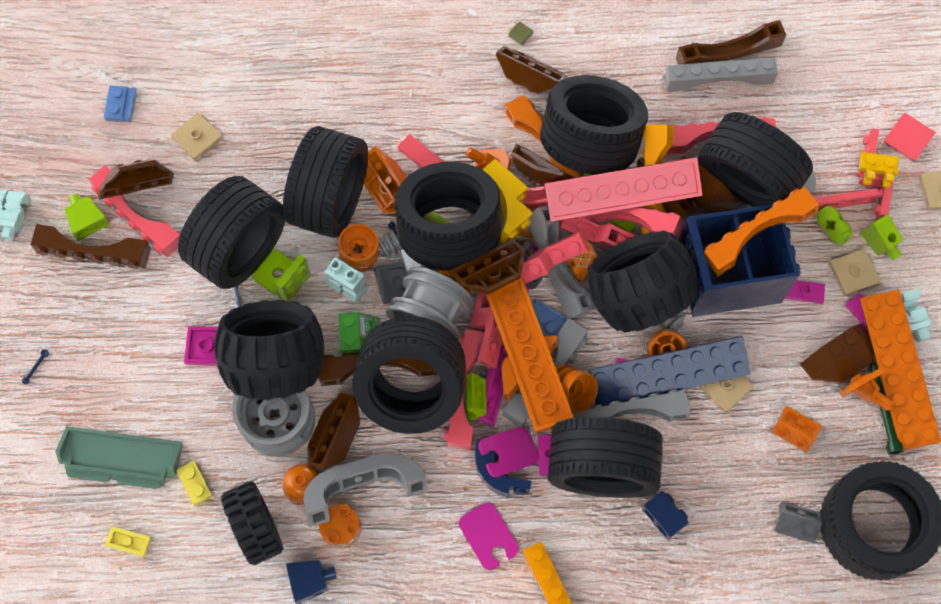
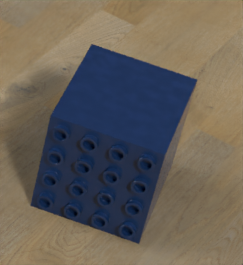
[679,204,801,317]

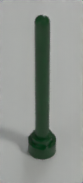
[869,363,904,455]

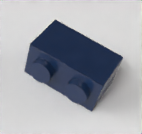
[642,490,689,541]

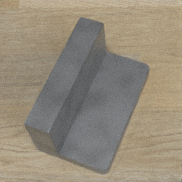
[775,501,822,543]

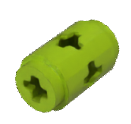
[815,205,854,246]

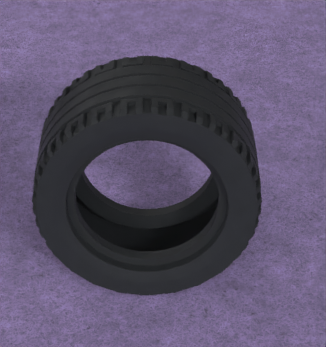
[540,75,648,175]
[698,112,813,207]
[283,126,368,238]
[395,162,502,270]
[178,176,285,289]
[352,316,466,434]
[548,417,663,498]
[820,461,941,580]

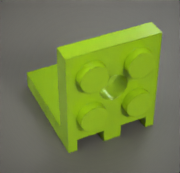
[251,249,311,301]

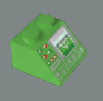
[338,312,379,355]

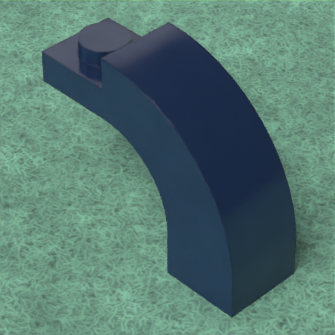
[475,440,531,498]

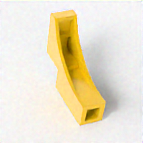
[482,159,533,244]

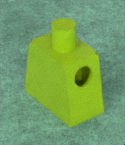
[65,194,110,241]
[859,214,903,261]

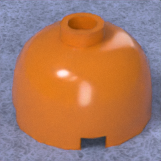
[647,329,686,356]
[282,464,319,504]

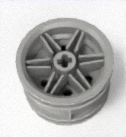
[386,267,474,337]
[232,390,315,457]

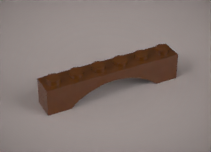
[676,20,786,65]
[30,224,151,269]
[319,353,438,386]

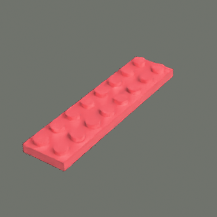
[544,157,703,222]

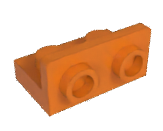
[772,406,821,452]

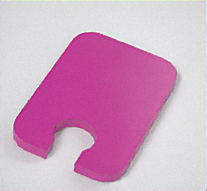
[478,427,538,477]
[459,503,519,570]

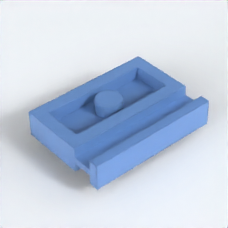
[103,86,137,122]
[533,299,567,336]

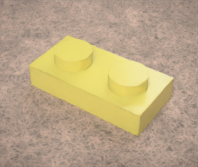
[176,461,213,506]
[105,526,152,558]

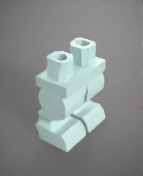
[0,190,31,241]
[324,257,368,303]
[901,288,932,342]

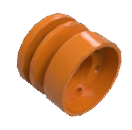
[338,224,379,272]
[555,364,598,413]

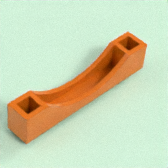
[505,95,581,178]
[704,187,819,276]

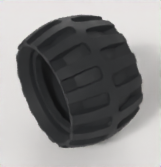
[588,230,698,333]
[214,300,325,400]

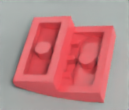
[883,112,936,162]

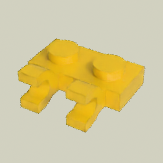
[859,152,899,188]

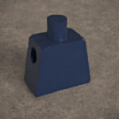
[286,560,337,604]

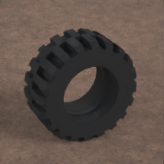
[221,481,284,565]

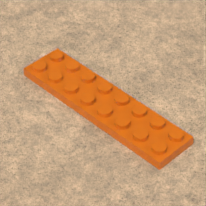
[486,276,574,434]
[859,289,941,450]

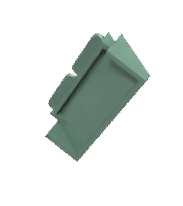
[55,426,183,489]

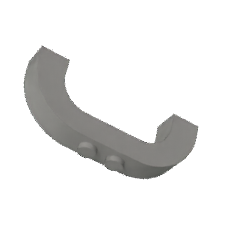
[304,454,427,527]

